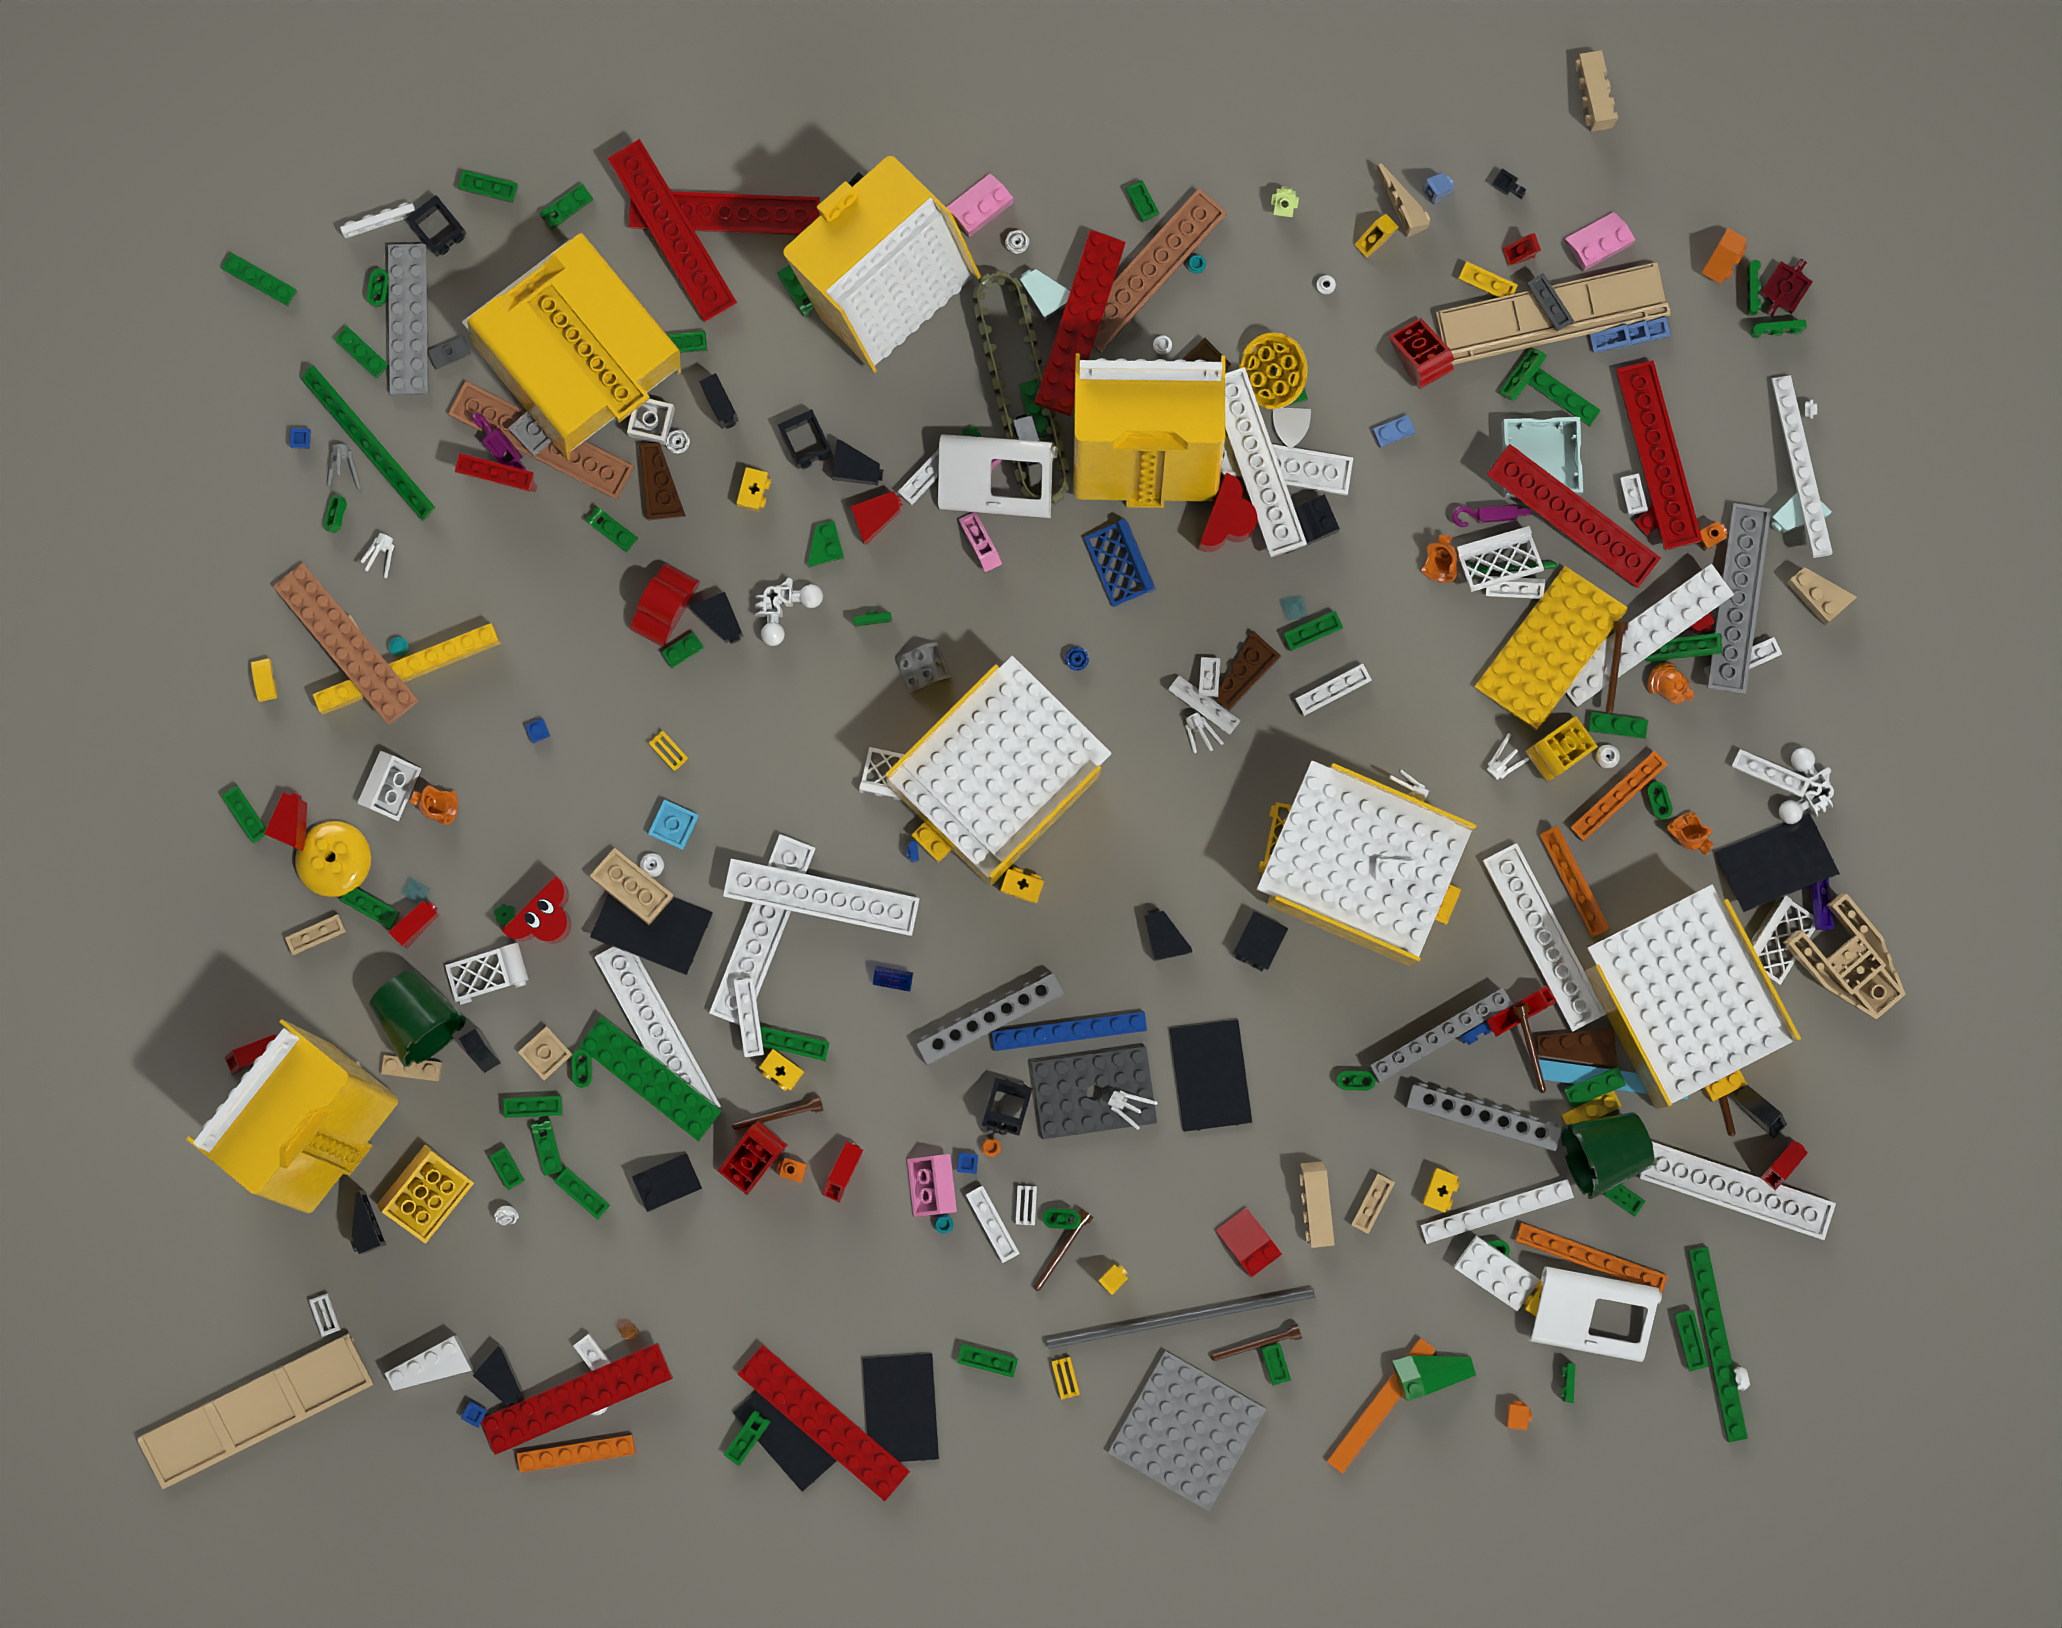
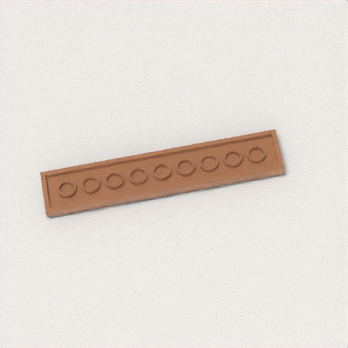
[1093,188,1227,353]
[448,381,635,500]
[273,563,419,725]

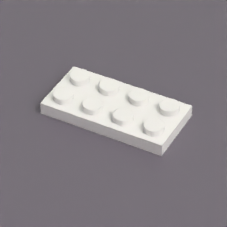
[1454,1235,1540,1311]

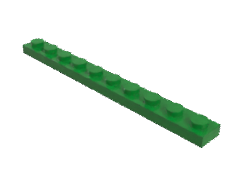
[301,365,436,521]
[1688,1247,1748,1443]

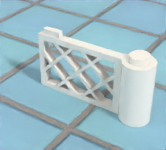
[445,943,529,1005]

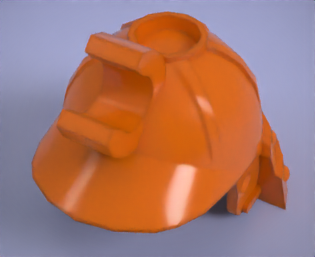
[1421,534,1458,583]
[1647,661,1695,704]
[409,785,458,825]
[1667,812,1714,855]

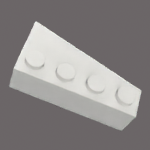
[384,1335,475,1391]

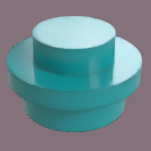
[1187,255,1206,274]
[389,637,409,656]
[934,1215,954,1234]

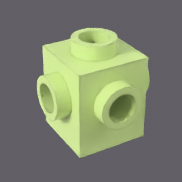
[1271,187,1299,217]

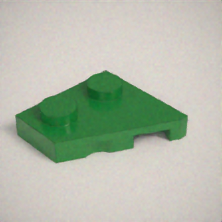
[808,521,844,568]

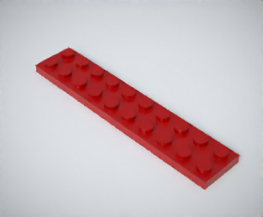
[607,138,738,322]
[629,191,820,235]
[1034,229,1126,416]
[1616,360,1702,551]
[1486,444,1661,588]
[481,1343,673,1455]
[737,1345,910,1502]

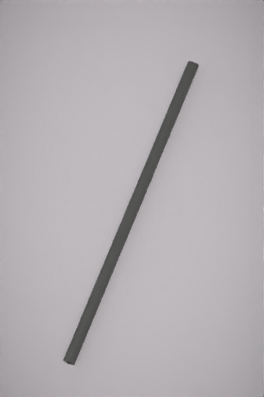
[1047,1288,1315,1349]

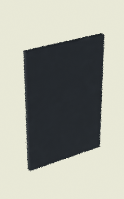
[1715,814,1840,912]
[590,894,713,975]
[1170,1020,1252,1132]
[863,1354,939,1462]
[733,1392,837,1492]

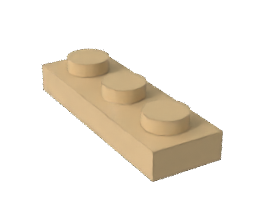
[285,914,346,956]
[381,1055,442,1082]
[1351,1174,1395,1234]

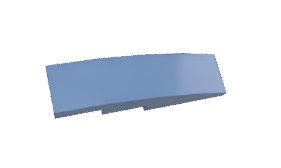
[1590,317,1671,353]

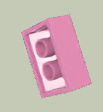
[946,174,1013,237]
[1564,212,1635,272]
[907,1154,957,1217]

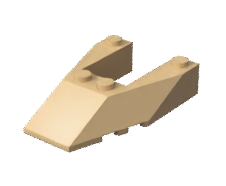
[1783,893,1906,1019]

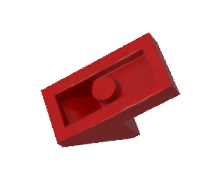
[1502,233,1541,266]

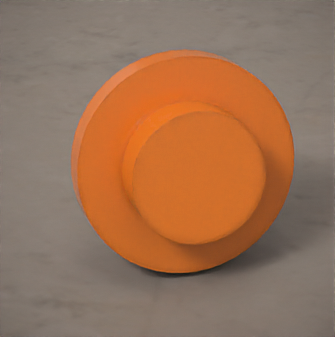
[982,1138,1001,1157]

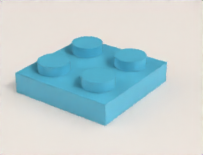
[648,799,699,850]

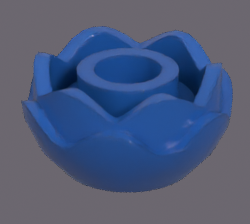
[1065,647,1089,671]

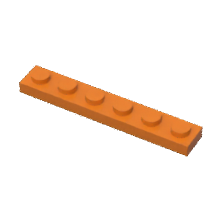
[1570,751,1668,842]
[1540,825,1610,937]
[517,1435,636,1473]

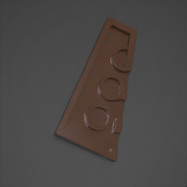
[640,443,686,521]
[1214,631,1281,712]
[1536,1028,1618,1067]

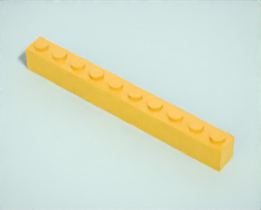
[313,623,501,715]

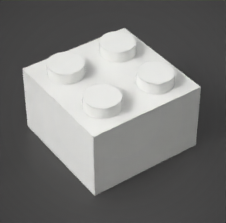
[627,399,675,445]

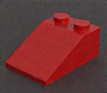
[1215,1207,1282,1278]

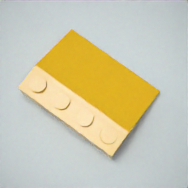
[377,1144,474,1244]

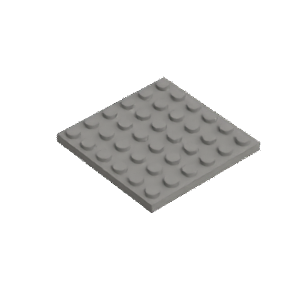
[1107,1351,1267,1511]

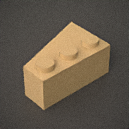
[1787,567,1857,625]

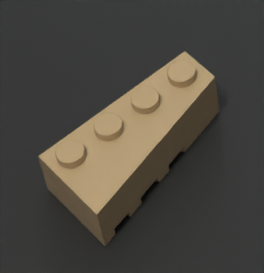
[1575,50,1618,132]
[1299,1161,1335,1248]

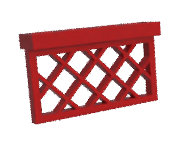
[454,453,537,492]

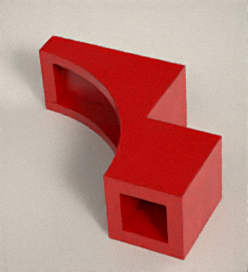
[1486,985,1557,1037]

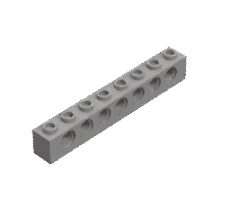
[916,972,1064,1065]
[1368,988,1513,1083]
[1405,1082,1562,1151]

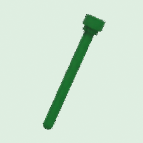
[1466,561,1557,578]

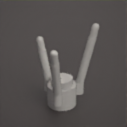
[327,444,360,489]

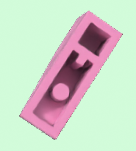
[958,512,1002,572]

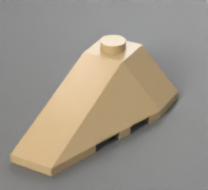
[1377,163,1431,237]

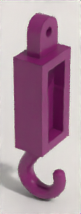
[472,413,526,470]
[1452,505,1531,527]

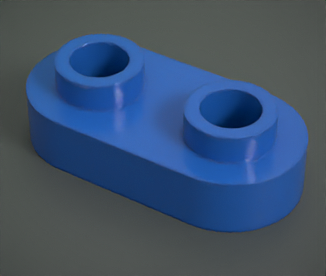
[1459,1021,1492,1045]

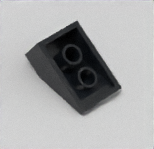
[1285,494,1340,554]
[632,1153,702,1212]
[351,1191,386,1254]

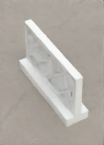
[1456,526,1544,592]
[859,747,905,800]
[1750,896,1815,985]

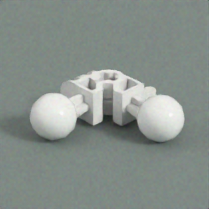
[755,578,823,646]
[1779,748,1834,824]

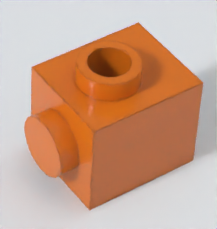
[1699,521,1727,551]
[777,1158,808,1183]
[1506,1400,1532,1430]

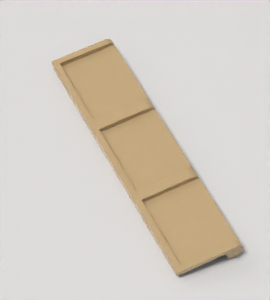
[1436,262,1670,365]
[138,1333,374,1490]

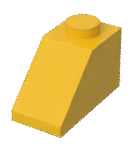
[1354,214,1399,258]
[1098,1264,1128,1295]

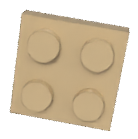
[518,1026,573,1081]

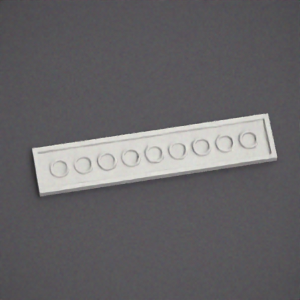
[1225,367,1307,557]
[1221,436,1353,496]
[1566,564,1734,707]
[709,834,816,1025]
[1482,843,1606,1032]
[723,859,920,936]
[595,947,721,1108]
[1639,1142,1836,1240]

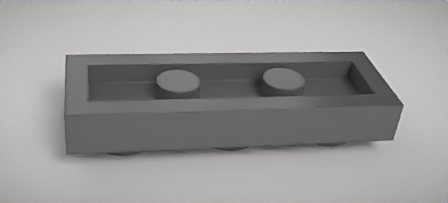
[1527,273,1574,332]

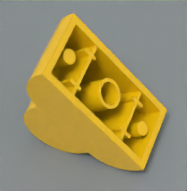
[1525,716,1598,783]

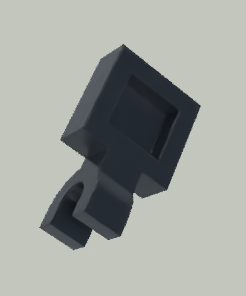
[1492,168,1526,200]

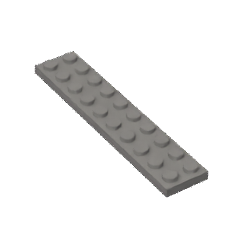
[1707,503,1771,695]

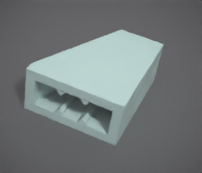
[1020,269,1070,321]
[1770,493,1832,533]

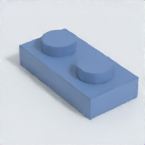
[1373,415,1416,448]

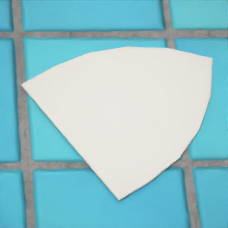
[1273,408,1311,449]

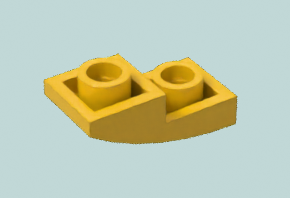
[251,658,278,702]

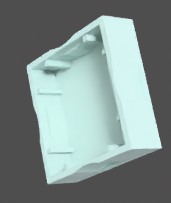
[1501,417,1583,498]

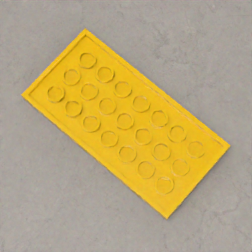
[1475,566,1628,730]

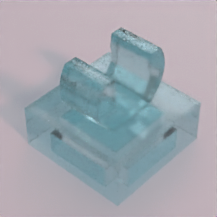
[1284,597,1307,621]
[403,879,430,904]

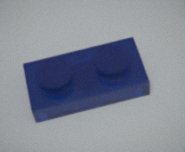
[873,966,914,992]

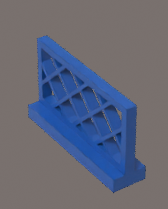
[1084,518,1156,607]

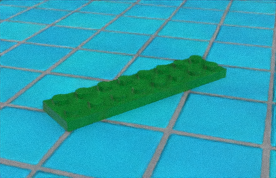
[579,1016,723,1141]

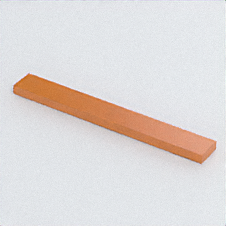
[1514,1223,1668,1293]
[1326,1338,1436,1474]

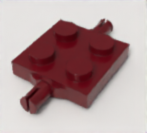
[1760,259,1813,316]

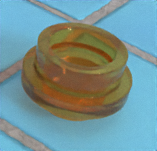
[620,1324,639,1339]

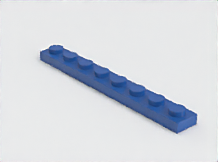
[992,1012,1147,1051]

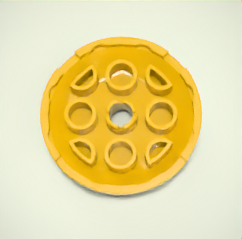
[1238,333,1308,409]
[295,821,372,897]

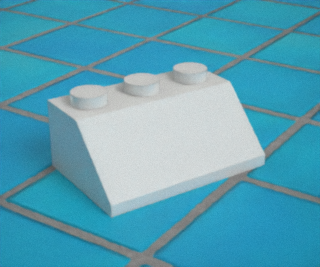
[357,751,421,821]

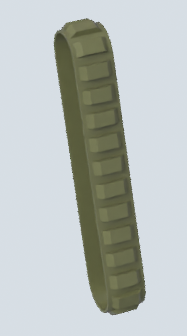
[973,271,1070,505]

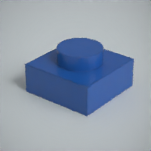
[290,428,311,449]
[525,718,551,744]
[906,841,919,862]
[957,1153,978,1174]
[461,1401,488,1428]

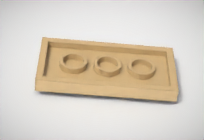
[590,848,674,925]

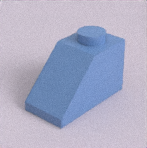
[1423,173,1454,205]

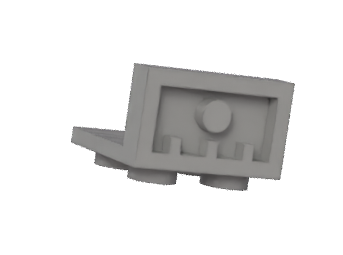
[896,642,951,693]

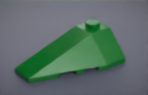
[1392,1355,1476,1401]

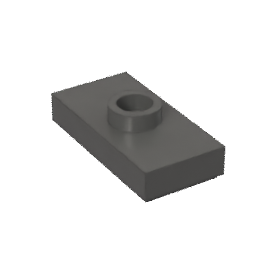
[428,336,471,369]

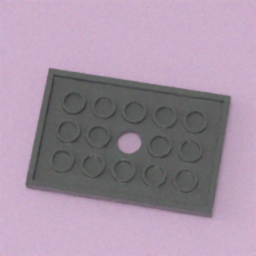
[1032,1047,1157,1139]

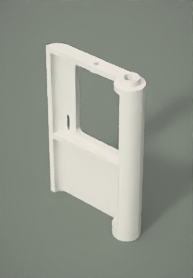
[938,434,1058,518]
[1529,1266,1662,1362]

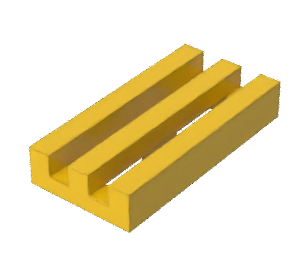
[649,730,688,772]
[1051,1357,1080,1400]

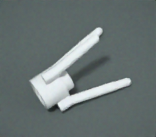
[361,533,395,578]
[1185,713,1224,753]
[1487,733,1529,780]
[1389,770,1429,802]
[1108,1091,1158,1130]

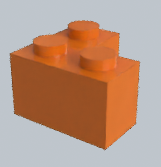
[1702,228,1747,284]

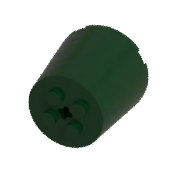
[369,970,466,1067]
[1561,1112,1655,1199]

